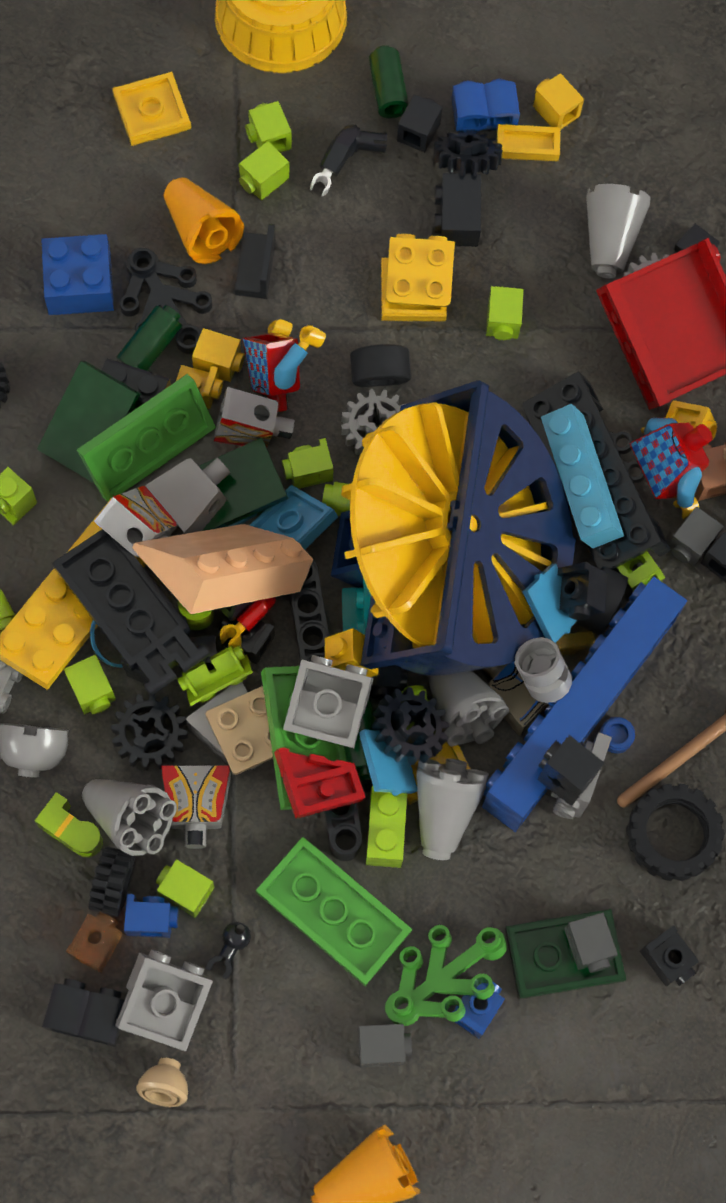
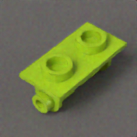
[177,645,253,706]

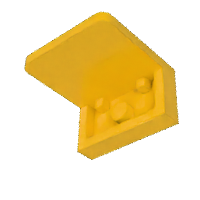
[386,234,455,307]

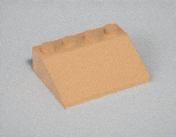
[132,524,313,614]

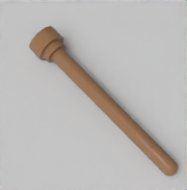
[617,709,726,808]

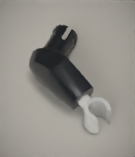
[310,124,388,196]

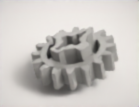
[341,389,407,455]

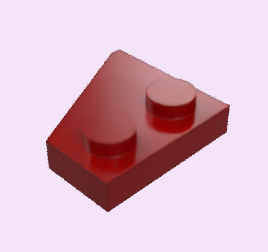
[274,747,366,819]

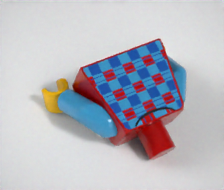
[243,319,326,412]
[630,418,713,519]

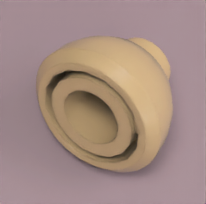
[136,1058,188,1107]

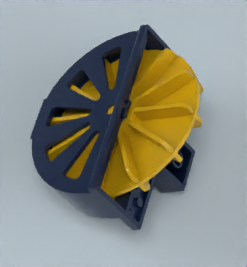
[331,380,576,676]

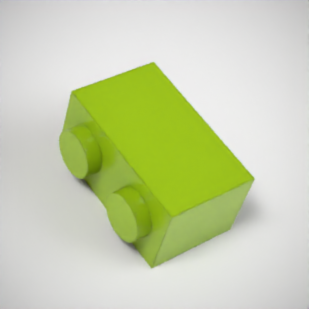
[366,787,407,868]

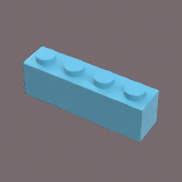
[541,403,624,548]

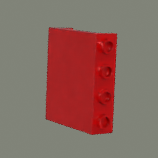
[596,238,726,410]

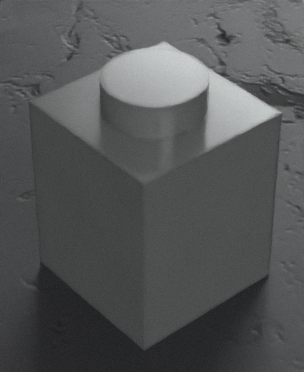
[669,506,724,567]
[564,913,618,973]
[358,1024,412,1067]

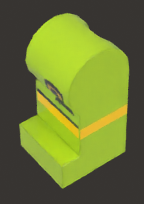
[35,792,103,858]

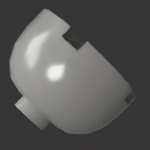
[0,723,69,778]

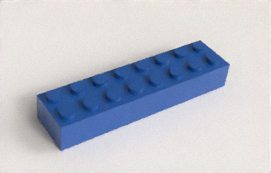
[482,576,688,833]

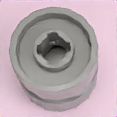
[515,637,572,703]

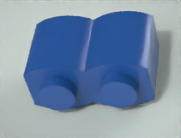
[451,79,520,132]

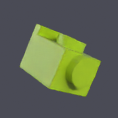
[281,438,334,489]
[0,467,37,526]
[617,551,666,591]

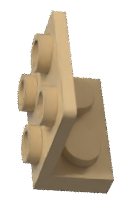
[206,686,273,775]

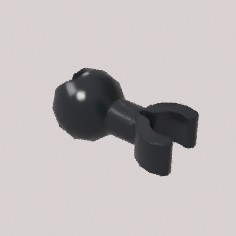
[206,922,251,979]

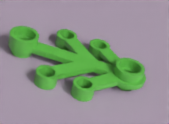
[385,925,507,1026]

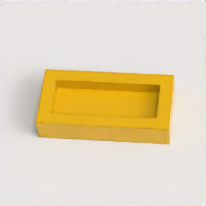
[496,124,560,161]

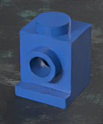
[124,894,179,938]
[453,981,505,1039]

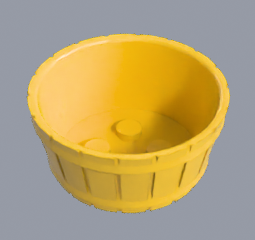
[215,0,347,73]

